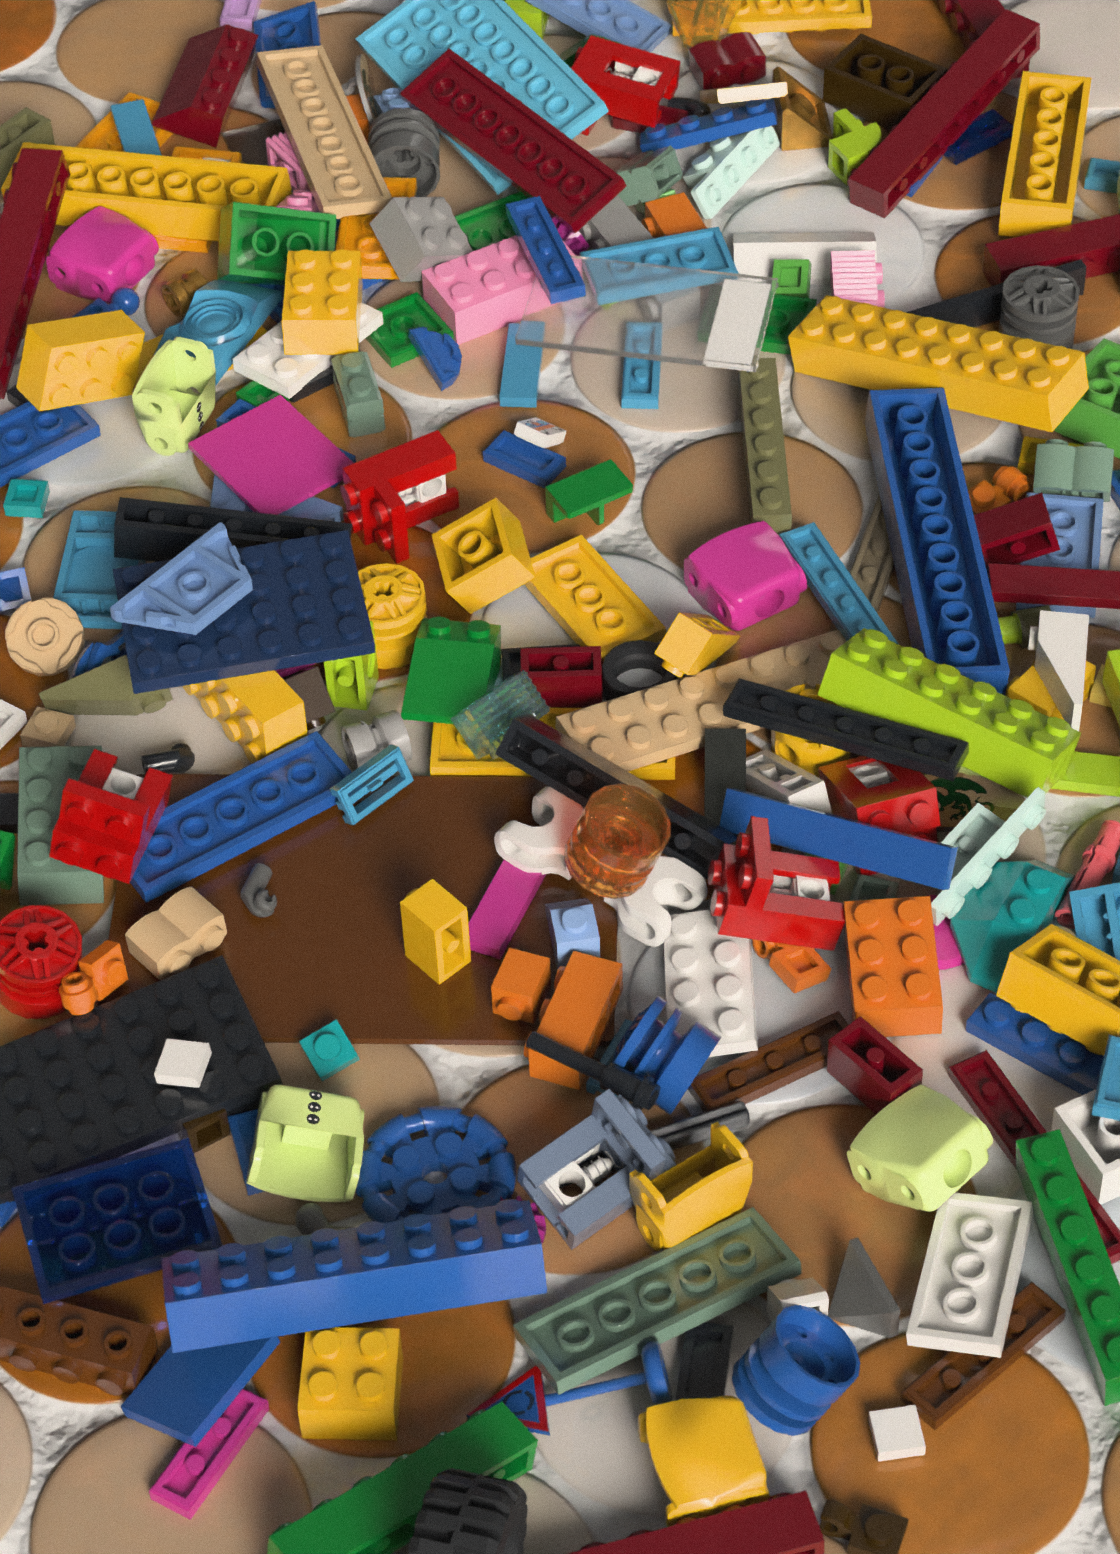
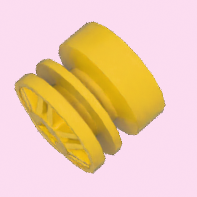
[358,563,427,669]

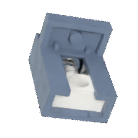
[517,1089,676,1250]

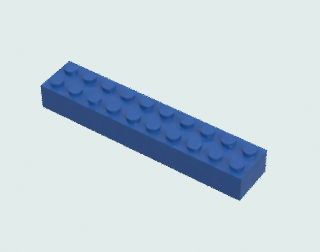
[864,388,1010,696]

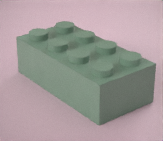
[17,745,104,906]

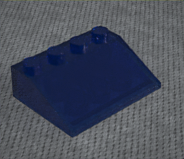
[12,1137,223,1304]

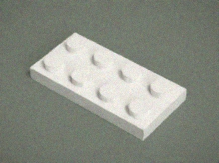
[233,303,383,399]
[664,909,758,1057]
[906,1192,1033,1358]

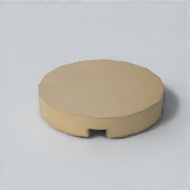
[5,598,85,676]

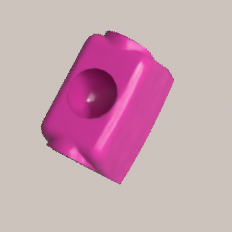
[46,206,159,303]
[684,521,807,631]

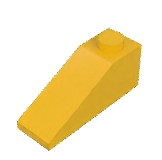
[654,612,740,678]

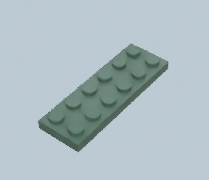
[513,1207,802,1395]

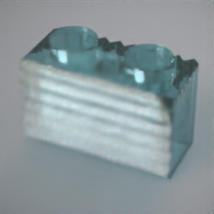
[450,670,550,760]

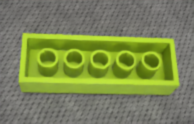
[817,628,1081,798]

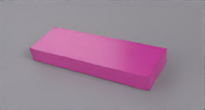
[468,860,546,959]
[149,1388,269,1520]

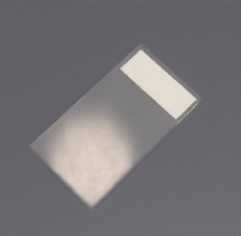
[515,255,779,372]

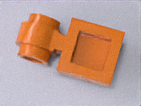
[968,466,1030,515]
[752,939,831,993]
[59,940,128,1015]

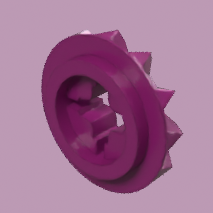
[550,215,590,260]

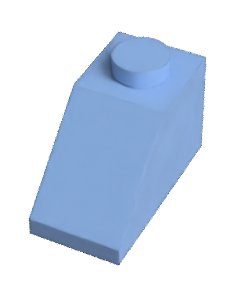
[545,898,600,971]

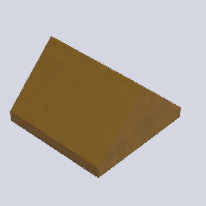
[772,66,833,151]

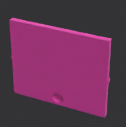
[188,395,353,515]

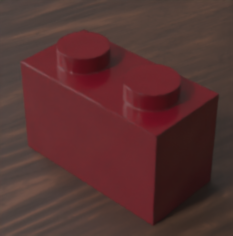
[974,492,1061,570]
[521,646,602,708]
[827,1016,923,1115]

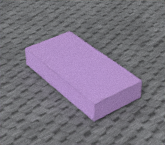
[219,0,262,31]

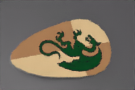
[341,54,378,126]
[924,772,1026,832]

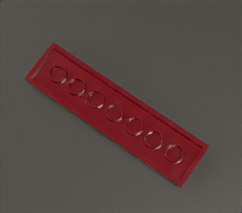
[399,48,626,234]

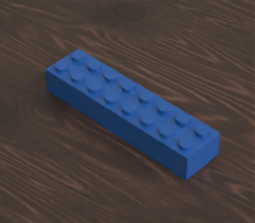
[162,1199,548,1353]

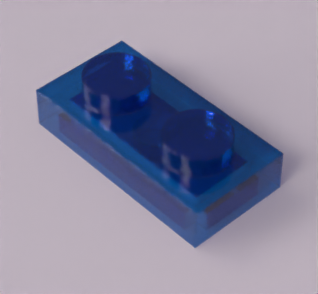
[943,109,1013,165]

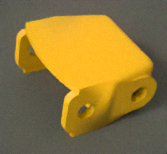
[629,1122,753,1251]
[638,1395,770,1527]

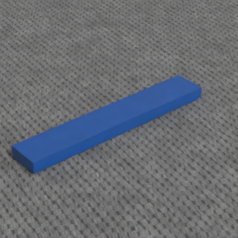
[719,788,958,890]

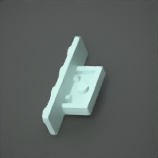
[682,126,780,220]
[931,787,1046,926]

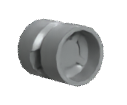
[340,710,412,771]

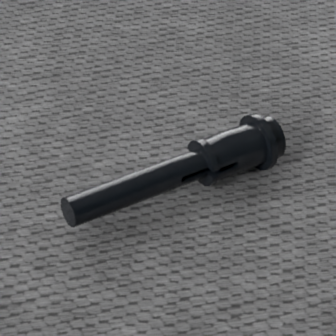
[526,1031,660,1110]

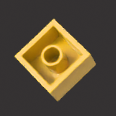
[432,498,536,614]
[297,1327,403,1441]

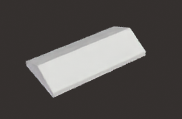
[733,232,877,285]

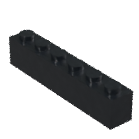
[114,497,352,562]
[495,714,738,880]

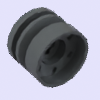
[368,108,440,197]
[999,265,1080,349]

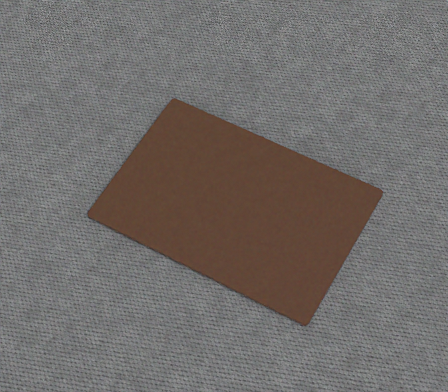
[98,774,621,1047]

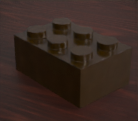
[823,34,947,129]

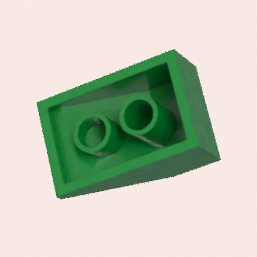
[217,202,336,285]
[401,617,501,727]

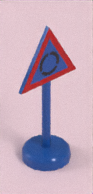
[466,1340,673,1436]

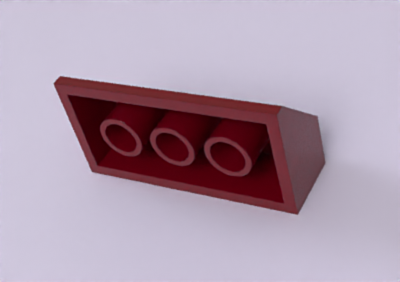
[152,24,258,148]

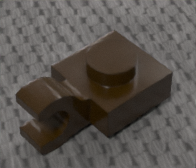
[819,1500,909,1554]

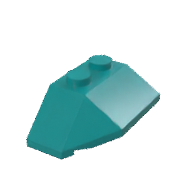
[950,860,1075,993]

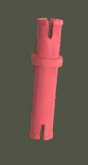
[1054,820,1120,929]

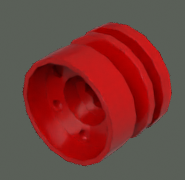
[0,905,82,1019]

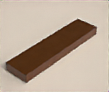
[688,1011,849,1112]
[901,1282,1066,1430]

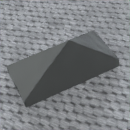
[828,1237,900,1338]

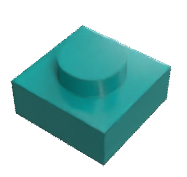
[3,479,50,518]
[299,1019,360,1082]

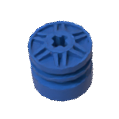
[612,995,721,1115]
[732,1305,860,1436]

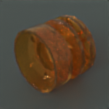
[564,784,671,899]

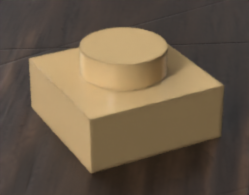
[20,706,76,747]

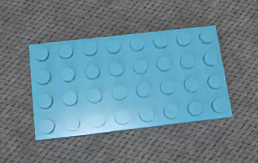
[355,0,609,195]

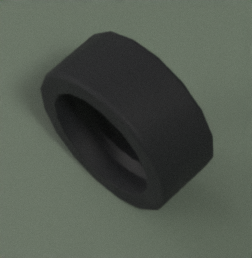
[602,640,678,701]

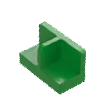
[545,459,633,526]

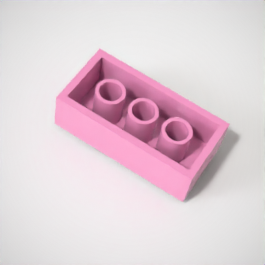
[422,236,583,345]

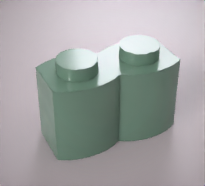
[1033,439,1114,502]

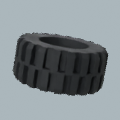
[408,1468,528,1554]

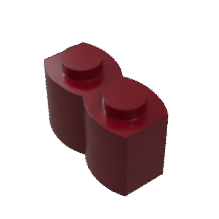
[689,32,766,90]

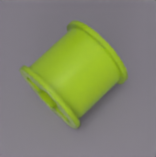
[998,613,1022,645]

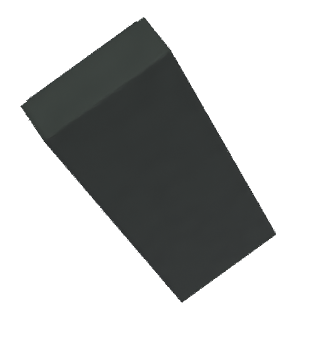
[704,728,746,836]

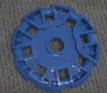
[356,1106,517,1223]

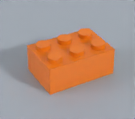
[844,896,943,1037]

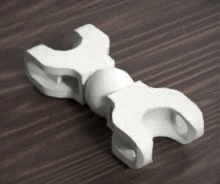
[494,786,707,947]

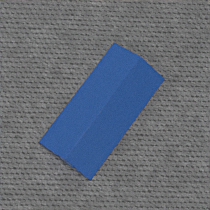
[253,1,321,109]

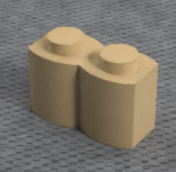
[125,886,227,980]

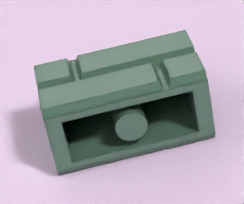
[616,146,683,206]
[331,351,385,438]

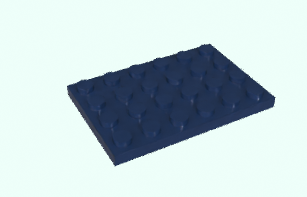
[113,530,375,694]

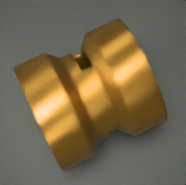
[161,269,207,317]

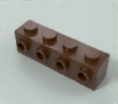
[0,1285,158,1396]

